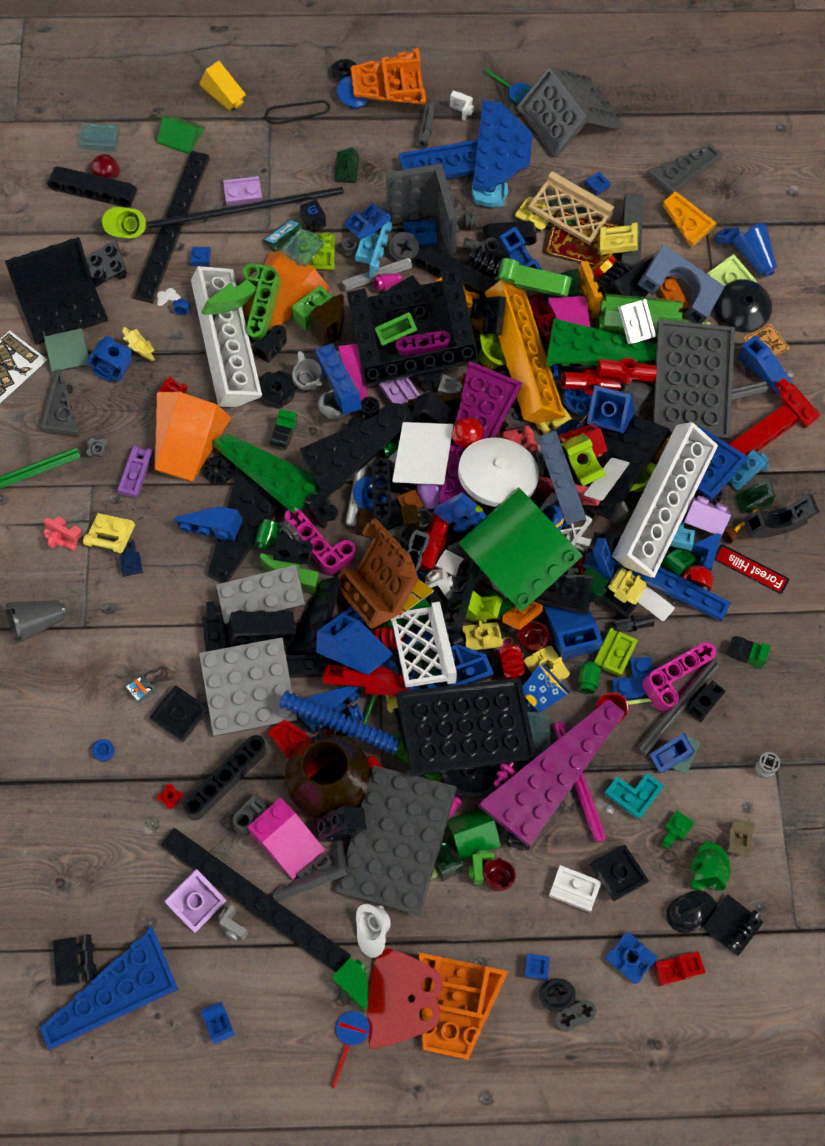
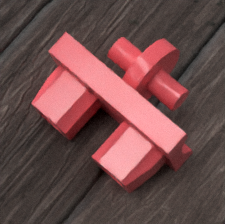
[44,516,81,551]

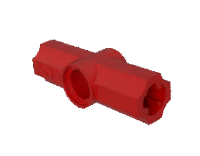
[596,358,657,384]
[561,369,621,395]
[419,513,450,573]

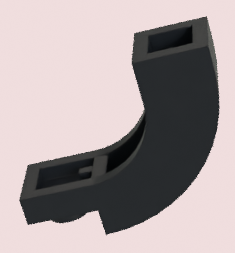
[744,494,820,538]

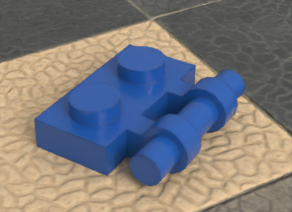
[434,493,486,532]

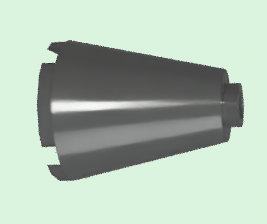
[6,600,67,643]

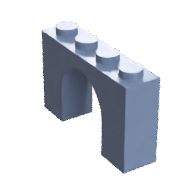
[638,244,725,324]
[537,431,586,525]

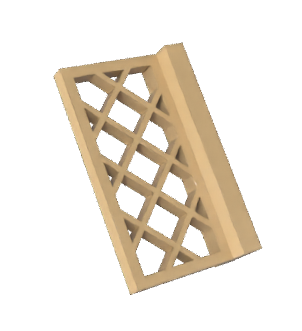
[528,171,614,245]

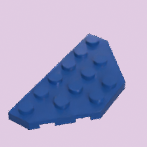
[473,100,533,192]

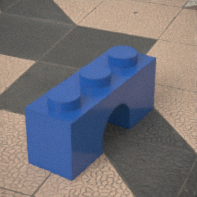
[498,226,542,270]

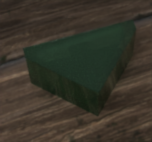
[735,478,776,514]
[435,842,464,881]

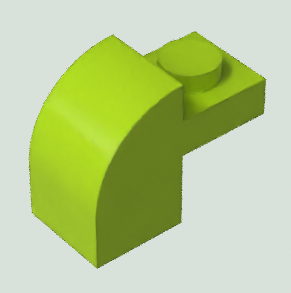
[455,591,502,623]

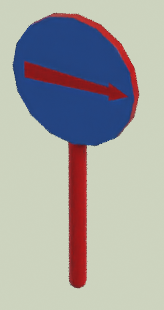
[332,1011,370,1088]

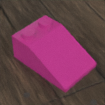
[248,798,326,880]

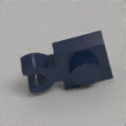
[119,540,143,577]

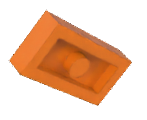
[658,278,690,313]
[502,601,543,630]

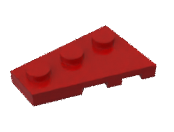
[268,719,339,780]

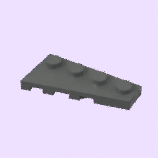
[647,143,722,195]

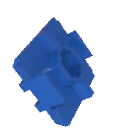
[403,220,438,249]
[606,932,657,985]

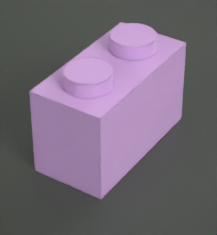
[683,496,731,536]

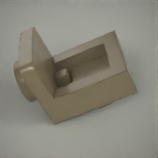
[727,819,755,857]

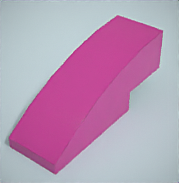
[338,343,368,402]

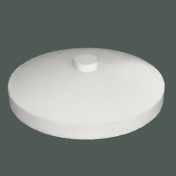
[458,438,539,507]

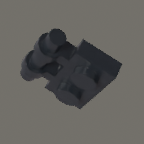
[53,934,97,987]

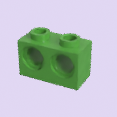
[292,285,333,331]

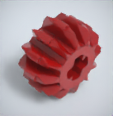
[371,627,405,651]
[499,644,525,680]

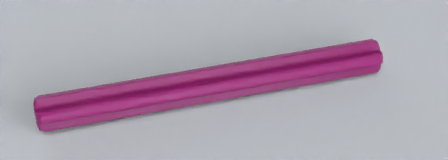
[553,722,606,842]

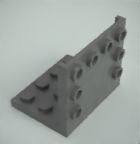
[517,66,623,157]
[386,163,459,258]

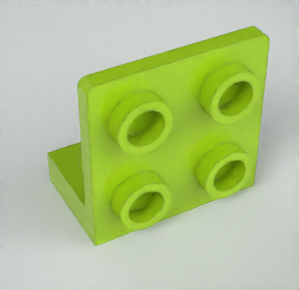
[297,232,336,270]

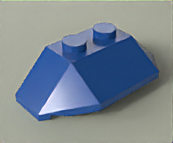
[409,644,494,690]

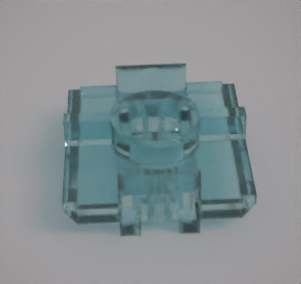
[281,228,324,267]

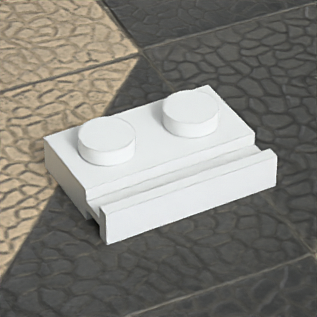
[618,299,656,344]
[549,865,601,913]

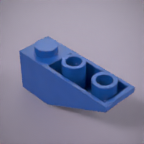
[737,335,792,394]
[174,506,243,541]
[297,686,360,733]

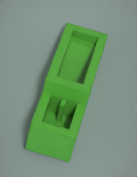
[201,279,257,315]
[260,553,319,594]

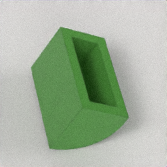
[375,312,418,346]

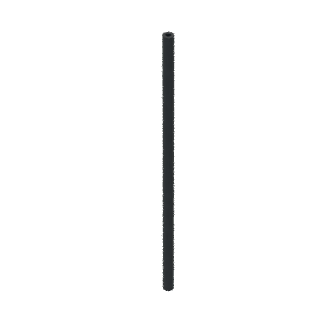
[146,187,344,229]

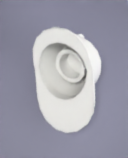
[356,904,391,958]

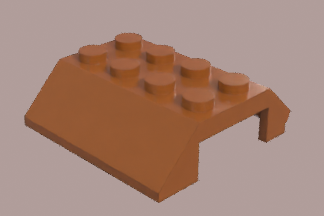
[338,518,418,628]

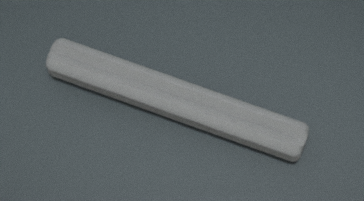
[342,258,412,291]

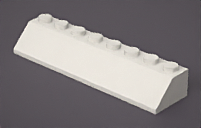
[191,266,262,407]
[612,422,718,578]

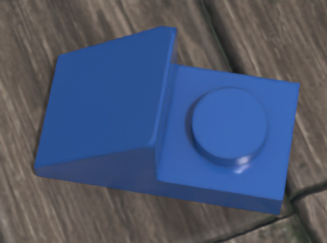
[690,533,721,571]
[583,538,615,581]
[650,733,695,773]

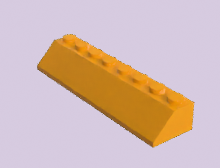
[485,280,566,424]

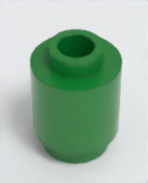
[255,519,279,550]
[577,662,601,694]

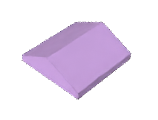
[164,869,227,933]

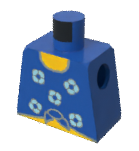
[522,663,570,712]

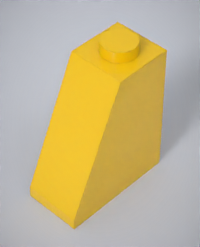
[199,61,246,111]

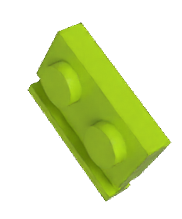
[594,628,638,677]

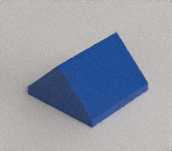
[587,385,635,433]

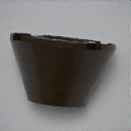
[284,734,371,818]

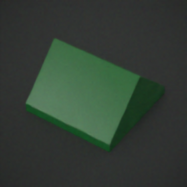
[157,115,205,155]
[446,808,501,862]

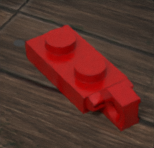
[775,378,821,428]

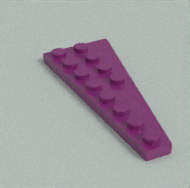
[439,361,522,505]
[478,699,625,846]

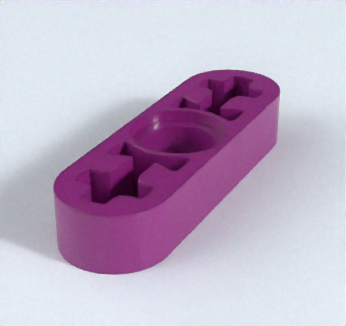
[396,331,452,356]

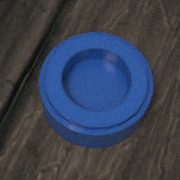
[92,739,115,762]

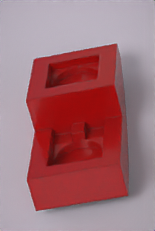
[653,951,706,987]

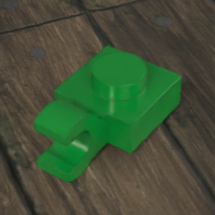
[661,810,695,849]

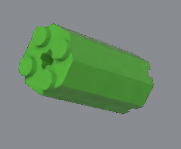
[597,294,683,339]

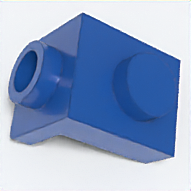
[201,1002,235,1045]

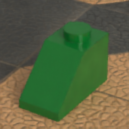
[332,958,368,1013]

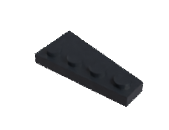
[609,252,657,297]
[534,575,594,615]
[287,576,342,655]

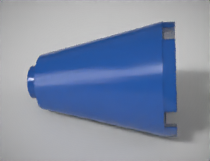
[732,223,777,277]

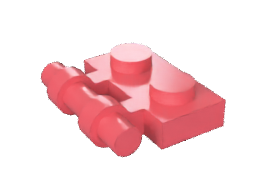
[498,425,539,456]

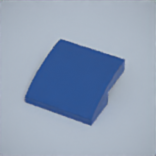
[343,202,391,239]

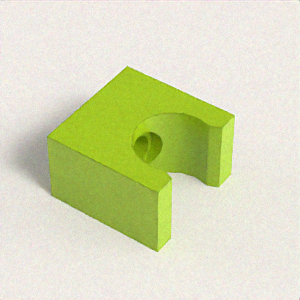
[561,433,606,486]

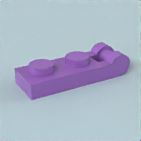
[117,445,154,498]

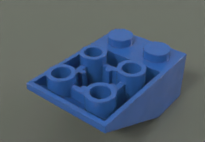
[542,604,603,660]
[316,613,392,675]

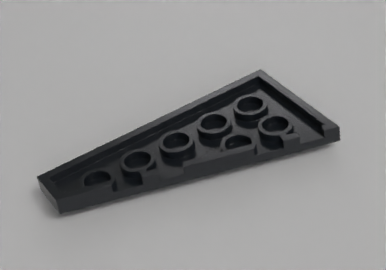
[300,402,415,499]
[208,468,283,583]

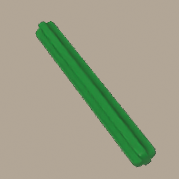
[0,447,80,489]

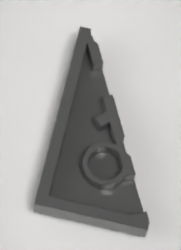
[41,369,79,436]
[273,840,347,902]

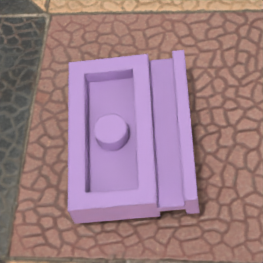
[223,176,263,206]
[378,378,420,404]

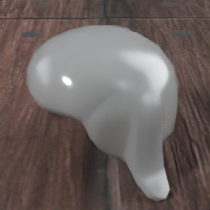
[292,351,324,390]
[318,389,346,420]

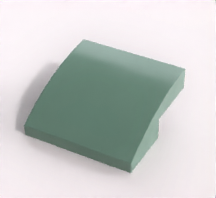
[44,328,89,373]

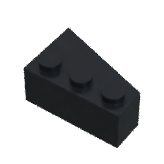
[225,610,296,648]

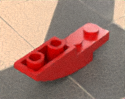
[323,665,409,697]

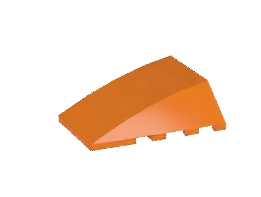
[351,47,426,104]
[242,250,330,331]
[154,392,231,482]
[419,952,508,1060]

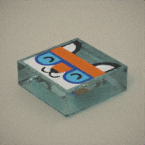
[125,674,155,704]

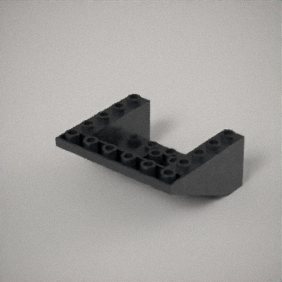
[346,267,479,387]

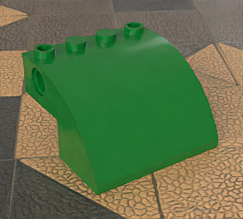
[458,487,583,612]

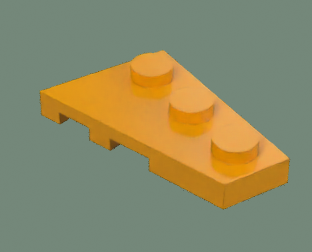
[663,191,716,248]
[576,261,603,319]

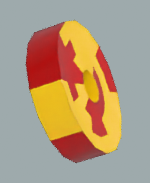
[591,253,616,279]

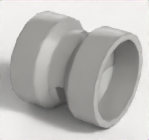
[755,752,780,779]

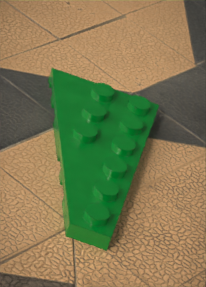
[545,318,657,366]
[213,433,320,513]

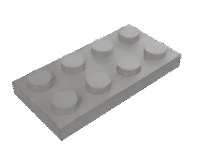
[216,565,306,625]

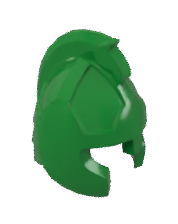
[690,841,731,891]

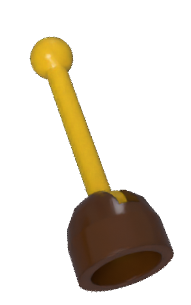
[721,509,757,544]

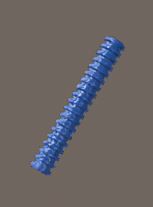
[279,690,401,755]

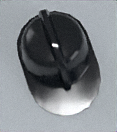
[666,890,717,933]

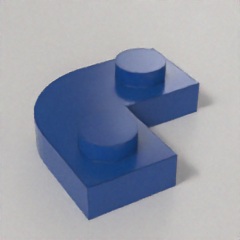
[612,657,654,700]

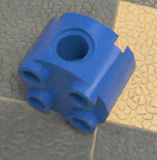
[87,336,132,382]

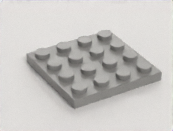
[199,638,298,737]

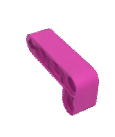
[285,509,356,576]
[642,642,716,712]

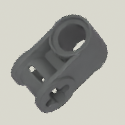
[233,793,271,835]

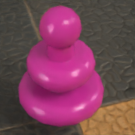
[494,763,516,788]

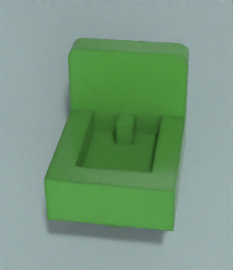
[468,850,495,886]

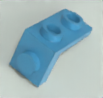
[729,450,771,491]

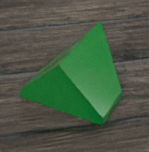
[660,548,698,577]

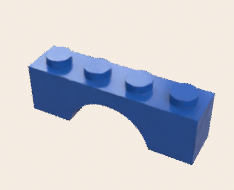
[315,343,362,415]

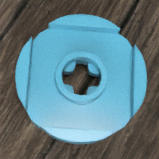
[472,182,508,207]

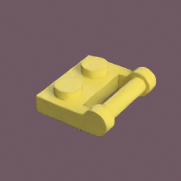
[600,222,639,255]
[83,513,135,553]

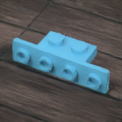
[355,215,392,278]

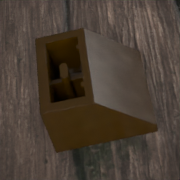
[310,293,345,346]

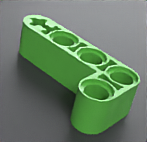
[496,258,572,297]
[243,263,282,341]

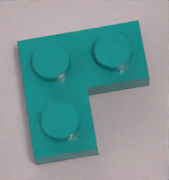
[604,773,665,820]

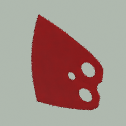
[367,947,442,1050]

